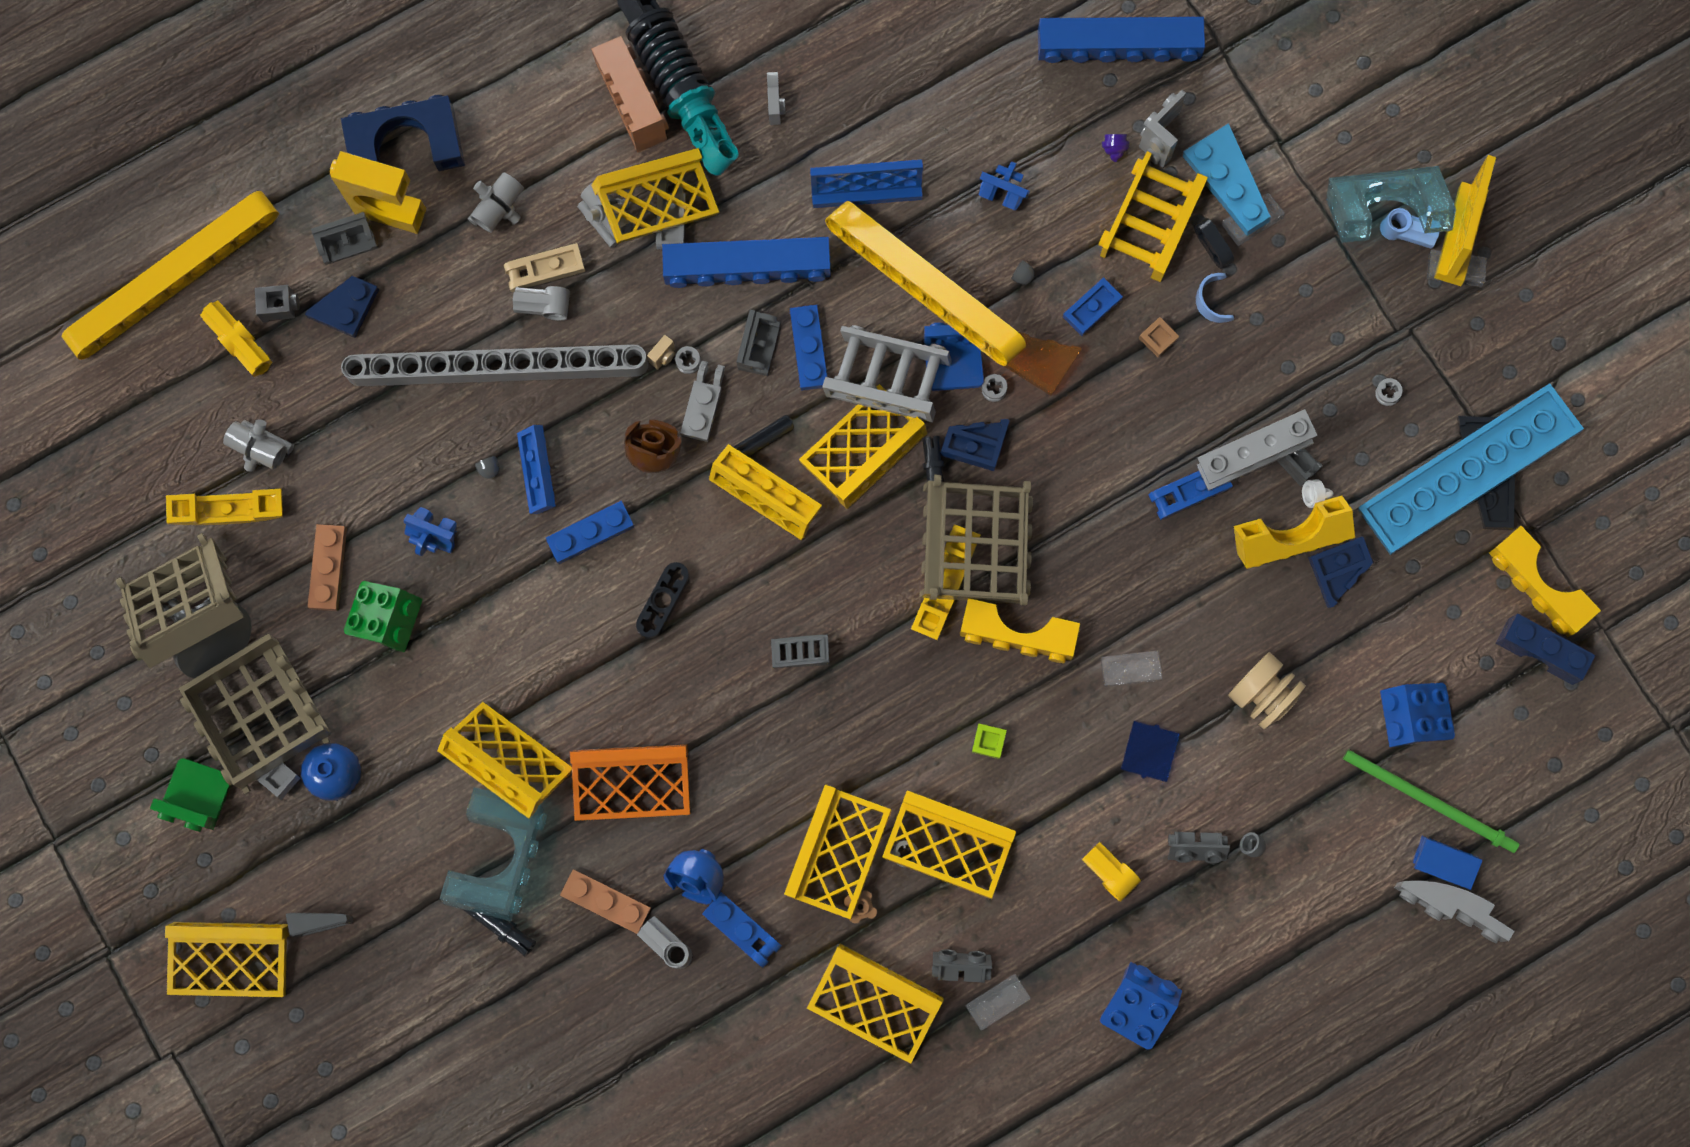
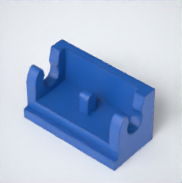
[1413,835,1482,890]

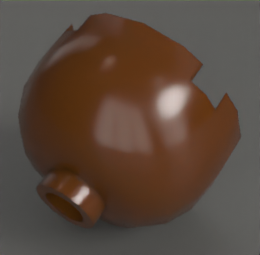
[624,420,681,473]

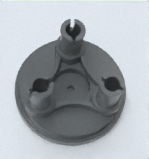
[162,597,252,679]

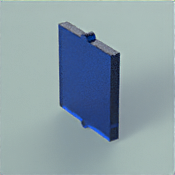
[1120,721,1179,782]

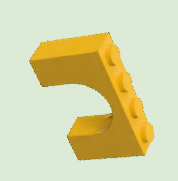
[330,151,426,234]

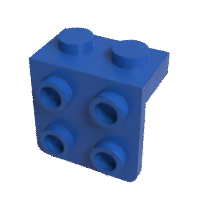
[924,322,984,391]
[1380,683,1455,747]
[1100,962,1182,1049]

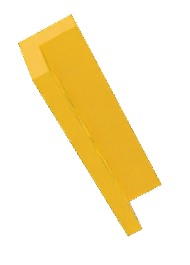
[709,444,822,541]

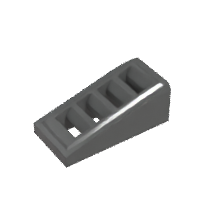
[771,634,829,668]
[286,913,354,937]

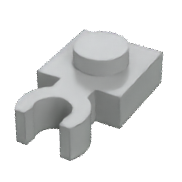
[767,72,785,125]
[247,752,300,800]

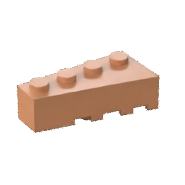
[591,36,669,153]

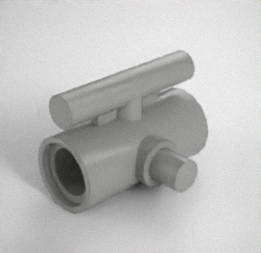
[468,173,524,233]
[577,183,635,248]
[223,419,294,472]

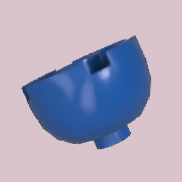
[301,743,361,801]
[663,849,724,905]

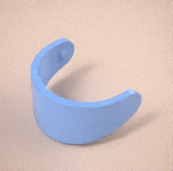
[1196,273,1234,323]

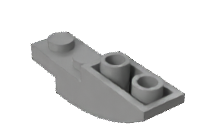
[1394,881,1515,943]

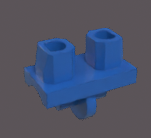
[979,161,1030,211]
[404,507,457,556]

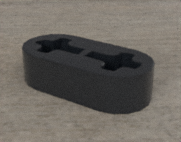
[1194,218,1234,269]

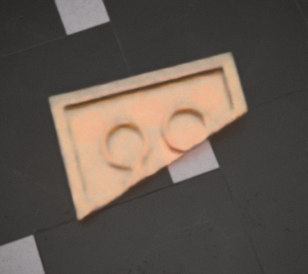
[981,332,1082,396]

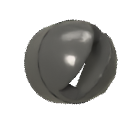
[1011,260,1035,284]
[475,456,499,479]
[1240,832,1266,858]

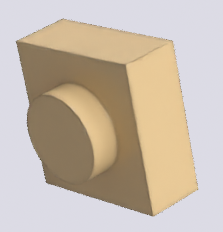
[647,335,675,370]

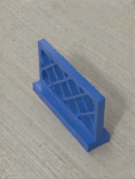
[810,159,923,208]

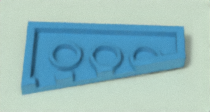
[1183,123,1271,236]

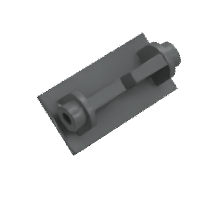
[1168,832,1230,863]
[932,949,992,983]

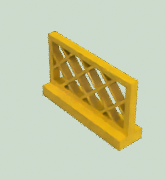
[591,148,719,244]
[1434,155,1496,286]
[799,384,927,509]
[437,702,572,819]
[784,785,892,920]
[882,790,1016,899]
[165,922,289,997]
[807,944,944,1064]

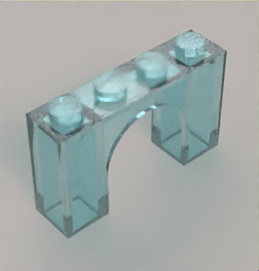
[1326,166,1456,243]
[440,787,547,921]

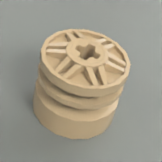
[1227,652,1306,729]

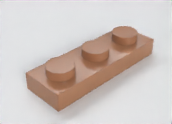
[308,524,347,611]
[560,869,651,934]

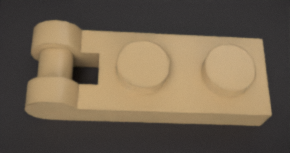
[504,243,585,292]

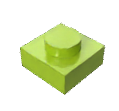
[972,724,1007,759]

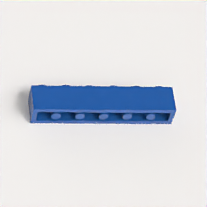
[1038,17,1205,63]
[662,237,831,288]

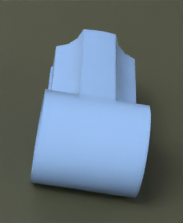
[1380,208,1440,249]

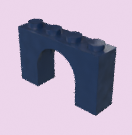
[341,95,465,171]

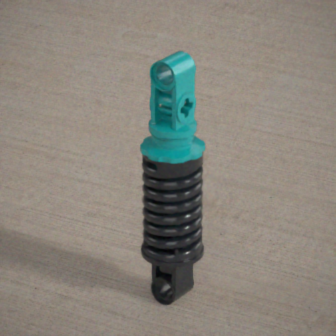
[617,0,739,176]

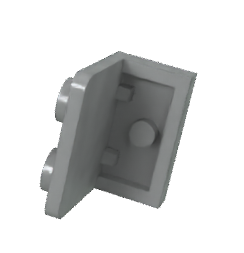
[1139,90,1187,168]

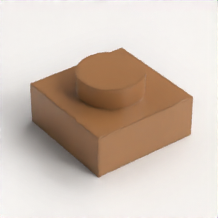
[1139,317,1179,357]

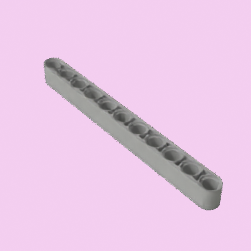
[341,345,649,386]

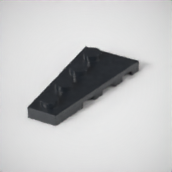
[1457,416,1515,530]

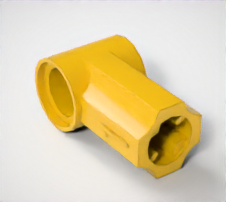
[1082,842,1141,902]

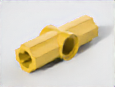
[200,300,273,377]

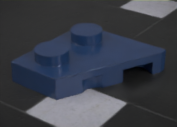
[305,276,379,338]
[941,419,1010,471]
[1308,536,1373,608]

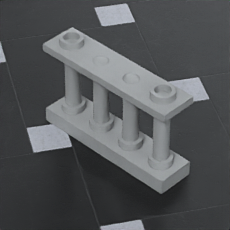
[822,325,952,423]
[1197,409,1317,491]

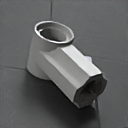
[513,286,570,320]
[637,916,693,969]

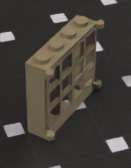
[919,475,1033,606]
[116,533,244,668]
[179,634,331,795]

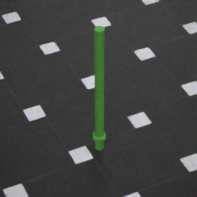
[1343,749,1519,853]

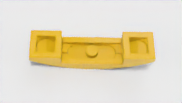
[166,489,283,525]
[911,524,981,640]

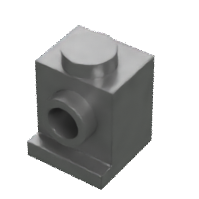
[255,285,300,323]

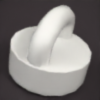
[1302,479,1333,508]

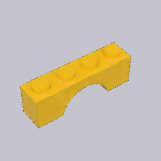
[1234,496,1355,569]
[1489,526,1601,637]
[960,598,1080,663]

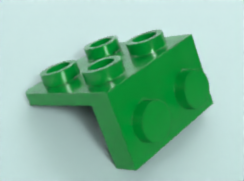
[344,581,423,652]
[150,758,231,832]

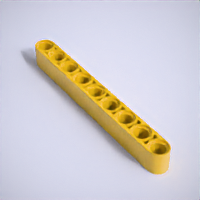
[62,191,279,360]
[825,201,1026,366]

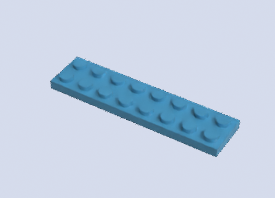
[1358,383,1584,556]

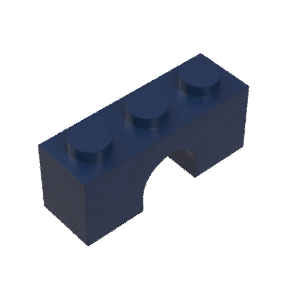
[1495,613,1596,685]

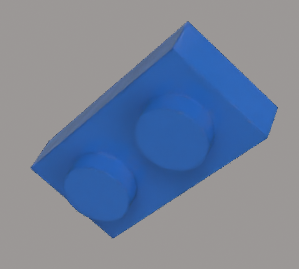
[1063,277,1123,336]

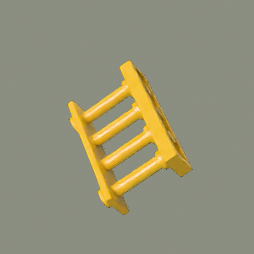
[1098,151,1208,282]

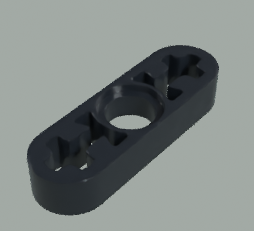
[636,562,690,639]

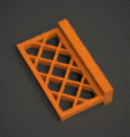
[570,744,690,821]

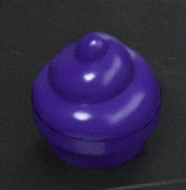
[1102,134,1129,162]

